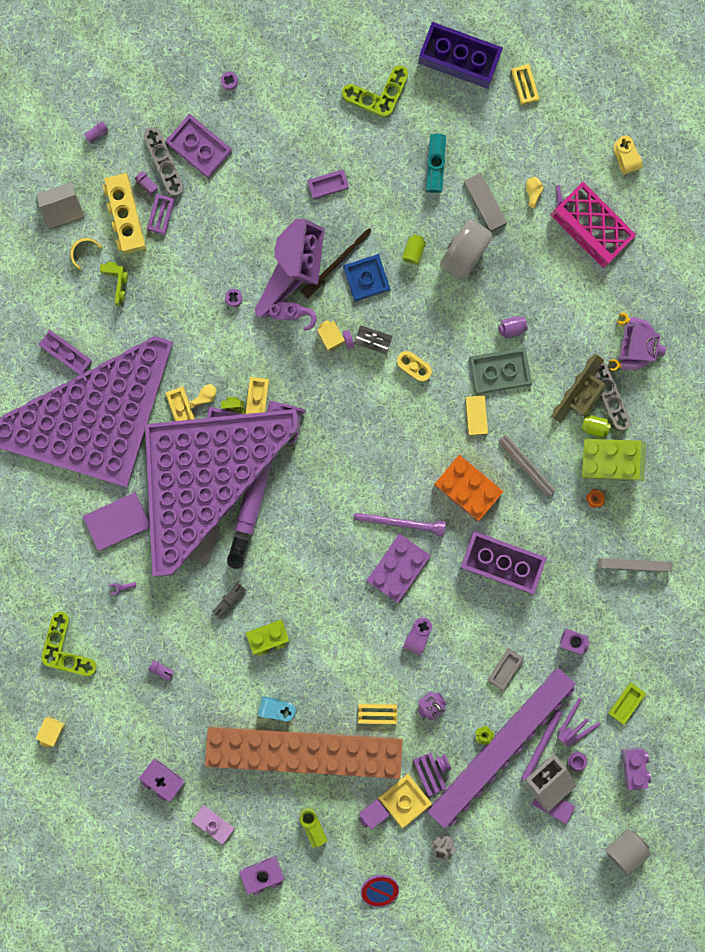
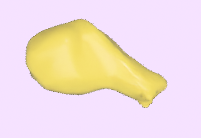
[526,177,544,208]
[189,384,217,408]

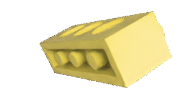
[103,173,146,255]

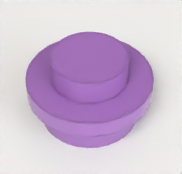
[568,752,587,772]

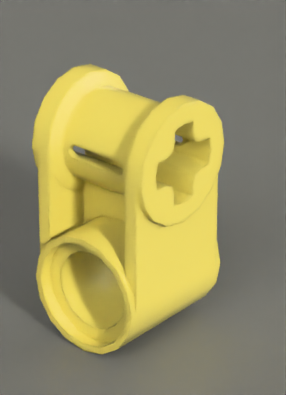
[613,136,643,175]

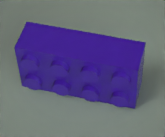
[418,22,503,89]

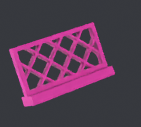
[550,182,636,268]

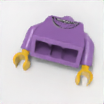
[609,313,666,371]

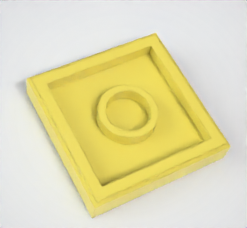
[378,774,432,829]

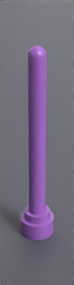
[354,513,446,537]

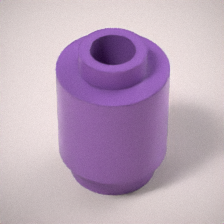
[498,316,528,339]

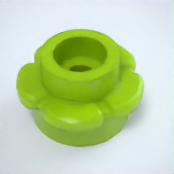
[475,726,494,745]

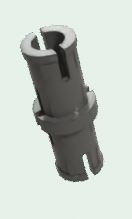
[212,582,246,619]

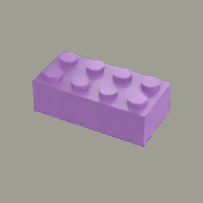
[460,531,547,594]

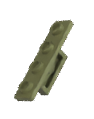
[551,354,608,423]

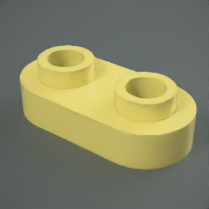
[397,351,432,382]

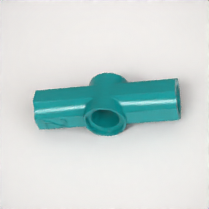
[426,133,446,193]

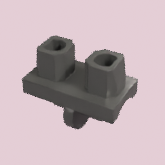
[354,325,393,355]

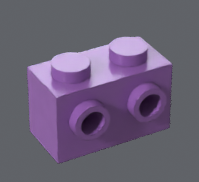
[622,747,651,790]

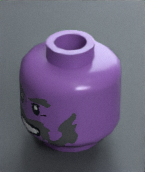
[417,691,447,720]

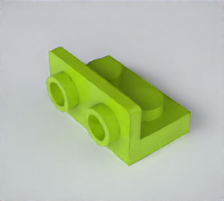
[246,619,290,657]

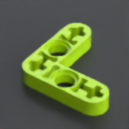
[342,65,408,118]
[41,612,97,676]

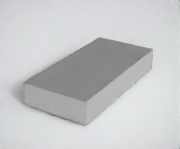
[487,648,524,691]

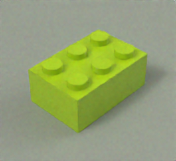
[582,439,646,481]

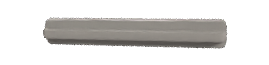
[499,435,556,497]

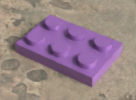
[367,533,431,603]

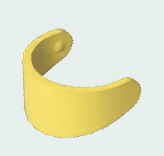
[69,238,103,271]

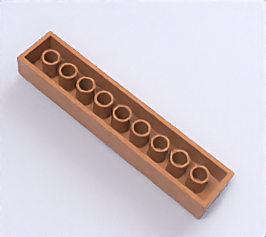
[205,726,403,779]

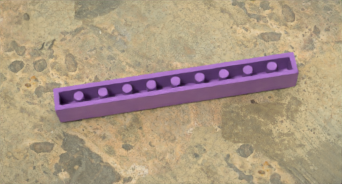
[427,668,576,828]

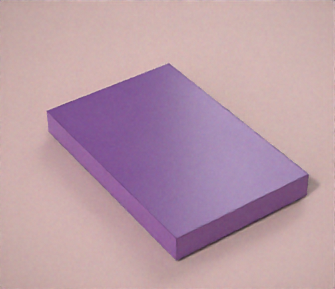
[165,114,233,179]
[83,492,150,551]

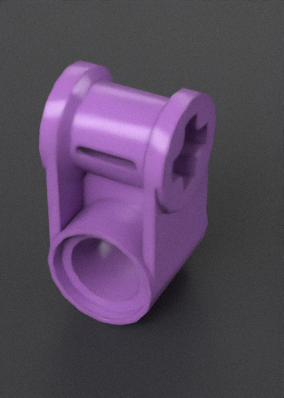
[403,617,432,655]

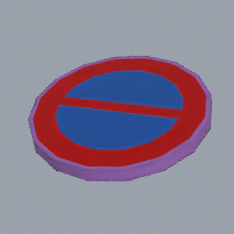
[361,875,399,907]

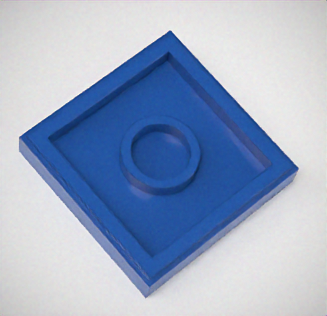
[343,254,391,302]

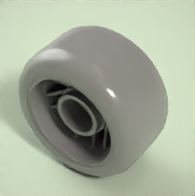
[440,220,493,280]

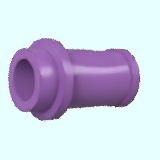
[84,121,109,144]
[134,171,159,196]
[148,660,174,682]

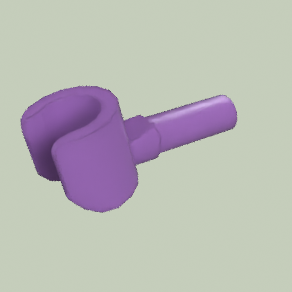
[555,185,568,209]
[108,582,137,595]

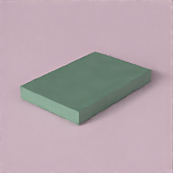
[469,347,532,395]

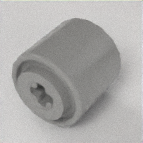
[604,829,651,876]

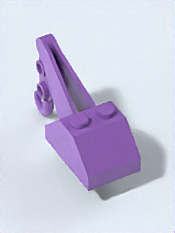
[255,219,325,331]

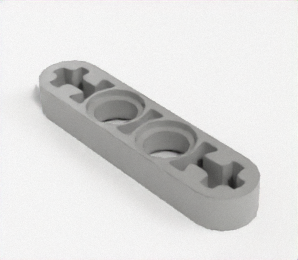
[144,127,184,197]
[594,362,631,431]
[597,558,673,572]

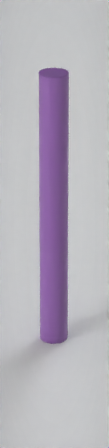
[521,710,563,780]

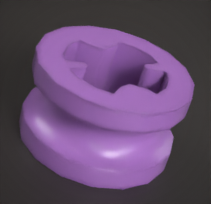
[221,72,238,90]
[225,289,242,307]
[436,754,452,773]

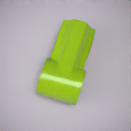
[299,807,328,848]

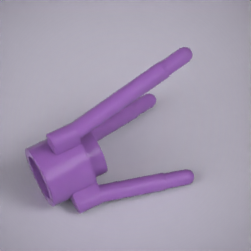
[557,698,600,747]

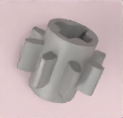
[431,836,457,861]

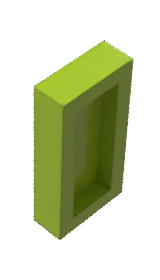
[608,682,646,725]

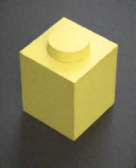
[317,320,345,352]
[36,716,66,748]

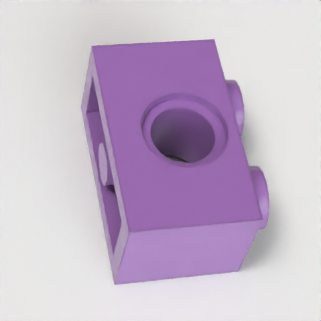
[239,855,285,895]

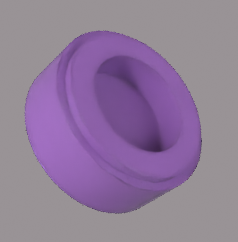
[342,330,355,350]

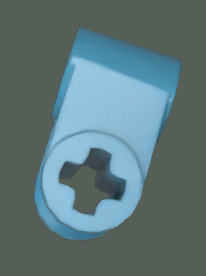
[257,696,296,721]

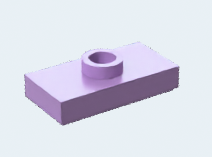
[192,805,234,844]

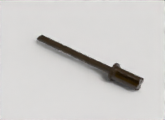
[300,228,371,299]

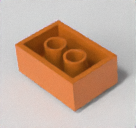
[434,455,504,522]

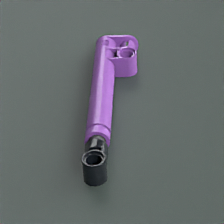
[227,401,306,569]

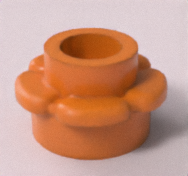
[586,489,605,508]

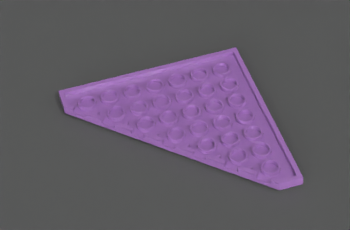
[0,336,173,488]
[145,409,299,577]

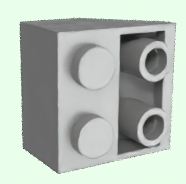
[522,754,576,812]

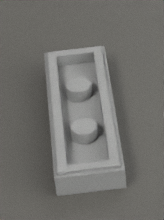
[464,173,507,231]

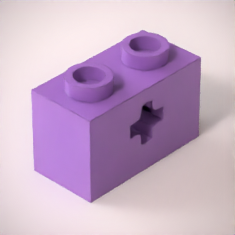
[139,758,186,802]

